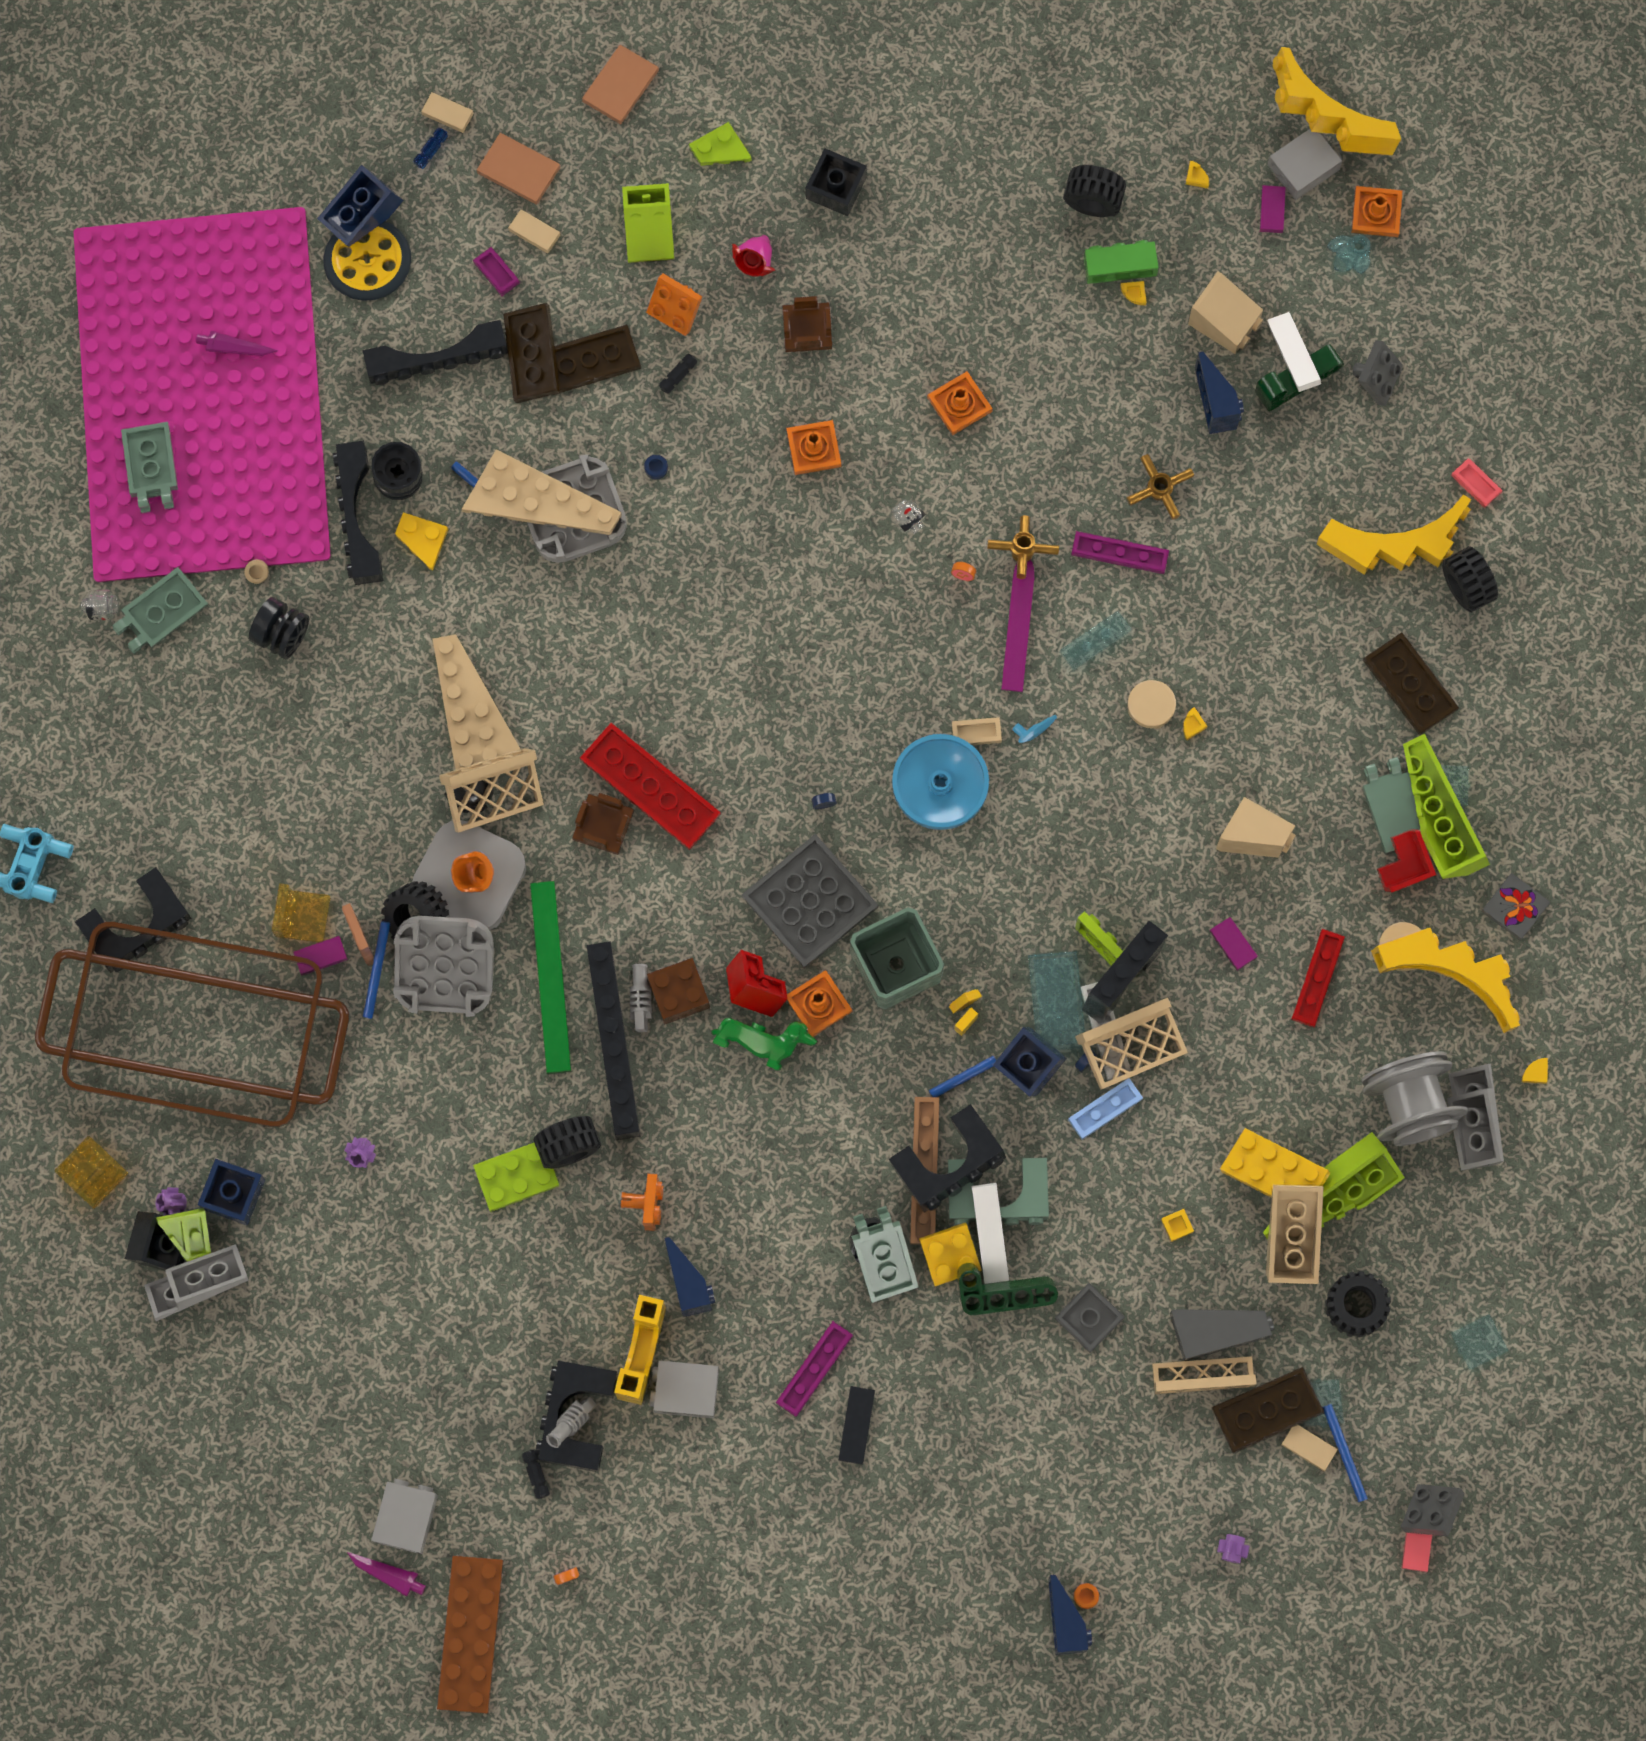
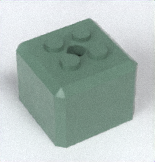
[850,907,944,1009]

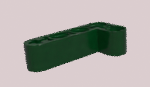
[1255,344,1344,411]
[957,1263,1058,1315]

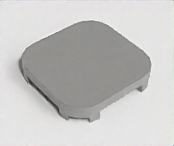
[527,454,627,563]
[412,820,527,930]
[393,916,494,1017]

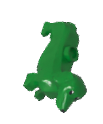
[711,1018,818,1071]

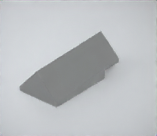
[1447,1064,1504,1171]
[144,1244,249,1321]

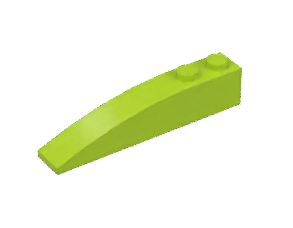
[1403,734,1490,879]
[1263,1132,1405,1240]

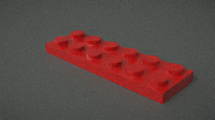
[580,723,721,850]

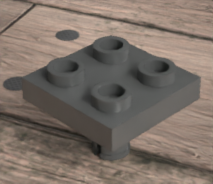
[1353,340,1403,406]
[1401,1484,1465,1536]

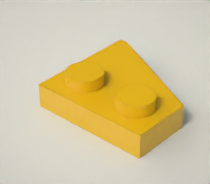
[395,512,448,570]

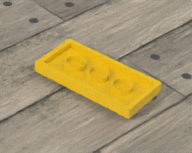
[1220,1128,1330,1198]

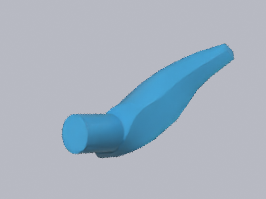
[1012,715,1057,743]

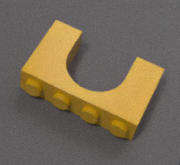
[614,1295,666,1405]

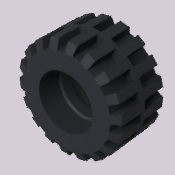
[1063,165,1126,217]
[1442,546,1498,613]
[381,881,449,940]
[533,1116,601,1169]
[1325,1271,1391,1337]

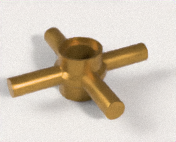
[1126,454,1194,520]
[987,515,1059,579]

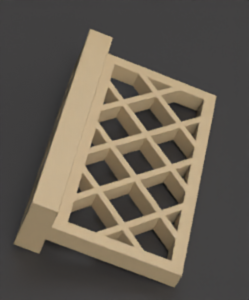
[439,748,544,833]
[1075,998,1188,1090]

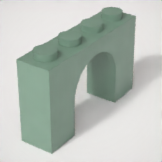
[948,1158,1049,1226]

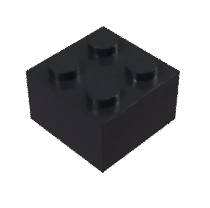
[805,148,867,216]

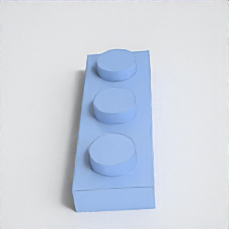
[1068,1078,1143,1140]

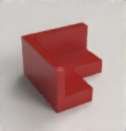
[1377,829,1436,893]
[726,949,788,1017]

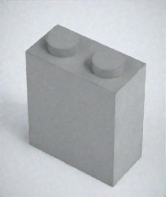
[1267,129,1342,200]
[650,1361,719,1419]
[371,1479,438,1555]

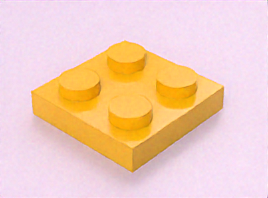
[919,1222,981,1286]

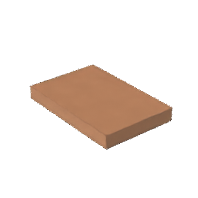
[582,45,659,124]
[477,133,560,205]
[342,903,374,966]

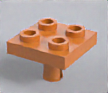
[1351,186,1403,237]
[646,273,702,336]
[927,371,993,436]
[786,420,841,475]
[787,970,852,1037]
[621,1174,664,1231]

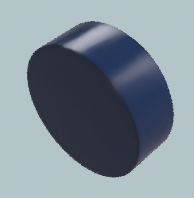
[644,455,668,479]
[811,793,837,809]
[1075,1049,1098,1073]

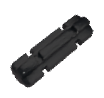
[659,354,697,394]
[522,1450,550,1499]

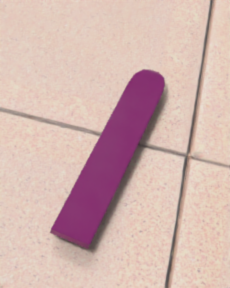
[1001,560,1034,692]

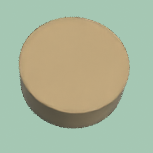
[244,559,269,584]

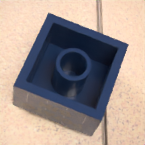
[993,1027,1067,1097]
[197,1159,266,1226]

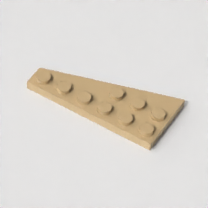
[462,449,622,535]
[433,634,520,770]

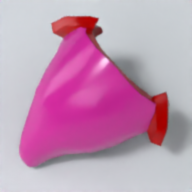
[732,235,775,277]

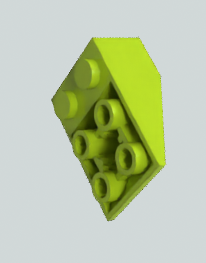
[622,183,675,263]

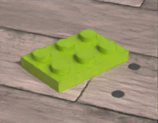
[1075,911,1125,966]
[473,1143,560,1212]

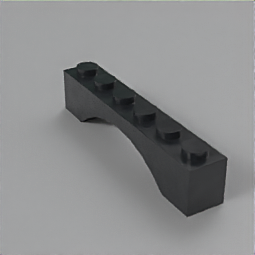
[362,320,508,385]
[333,440,384,585]

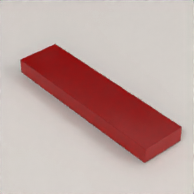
[1291,929,1345,1028]

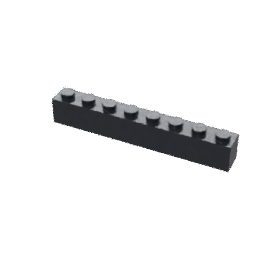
[586,941,641,1141]

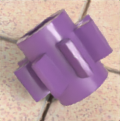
[344,1137,376,1168]
[156,1187,187,1216]
[1217,1534,1250,1564]

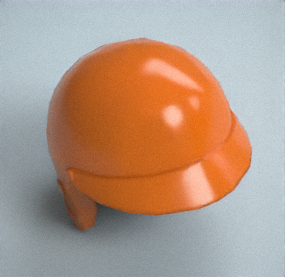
[451,851,494,892]

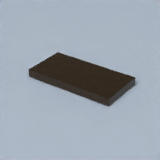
[503,303,560,403]
[551,324,641,396]
[1363,632,1459,736]
[1212,1367,1324,1454]

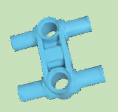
[0,824,74,903]

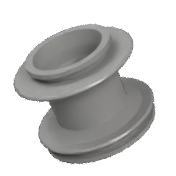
[1361,1051,1468,1146]

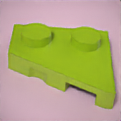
[689,122,752,166]
[156,1208,211,1262]

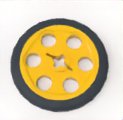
[323,221,411,301]

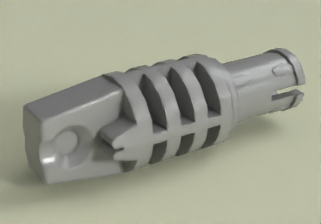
[630,964,652,1032]
[546,1397,596,1448]

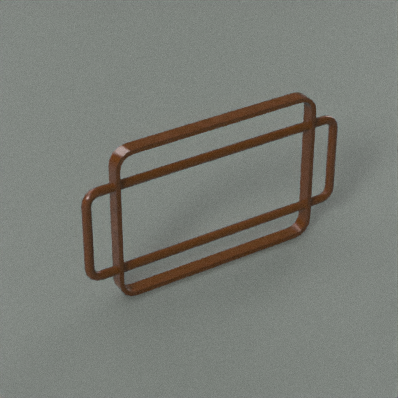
[35,922,349,1127]

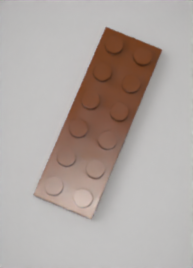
[437,1556,503,1714]

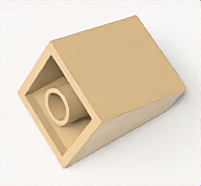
[1188,271,1263,354]
[1216,797,1296,858]

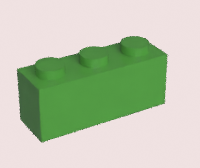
[1084,240,1158,284]

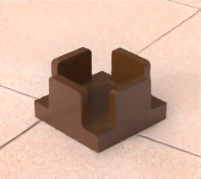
[782,296,832,352]
[572,793,634,855]

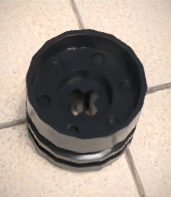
[371,442,423,500]
[248,597,310,660]

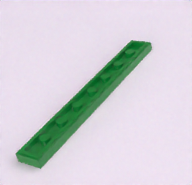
[530,881,571,1074]

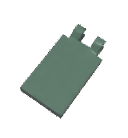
[121,422,178,513]
[112,567,208,654]
[1362,757,1425,855]
[851,1206,919,1303]

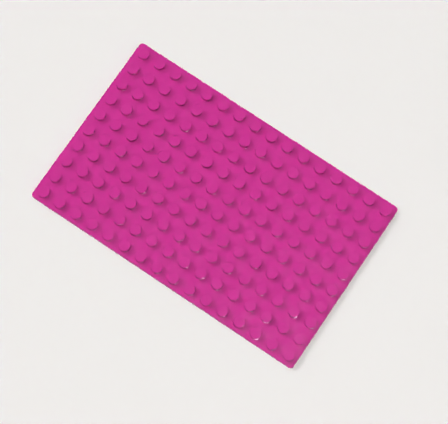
[73,207,331,582]

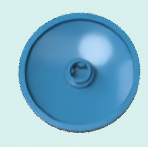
[892,734,989,830]

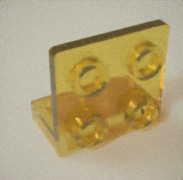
[271,884,331,943]
[55,1136,129,1209]

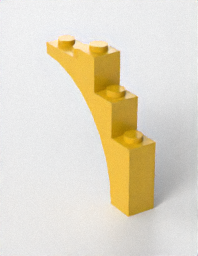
[1273,47,1401,155]
[1317,494,1471,575]
[1371,928,1520,1033]

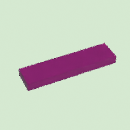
[1071,531,1169,574]
[776,1321,853,1417]

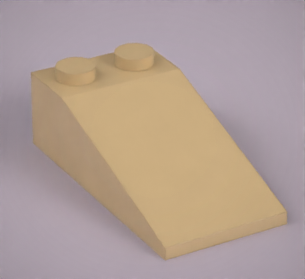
[1266,1185,1323,1284]

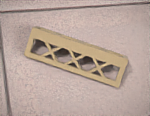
[1152,1357,1256,1394]

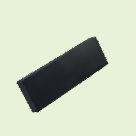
[838,1386,875,1465]

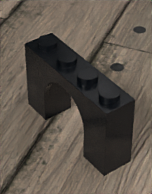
[75,867,192,973]
[1082,921,1168,1024]
[889,1104,1006,1213]
[535,1361,618,1473]

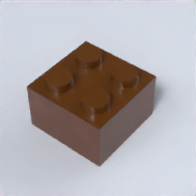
[647,958,710,1025]

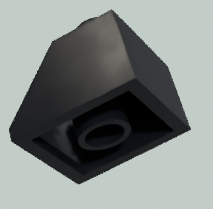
[124,1211,185,1270]

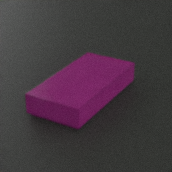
[1259,185,1286,233]
[473,247,520,297]
[1209,917,1258,971]
[293,936,348,976]

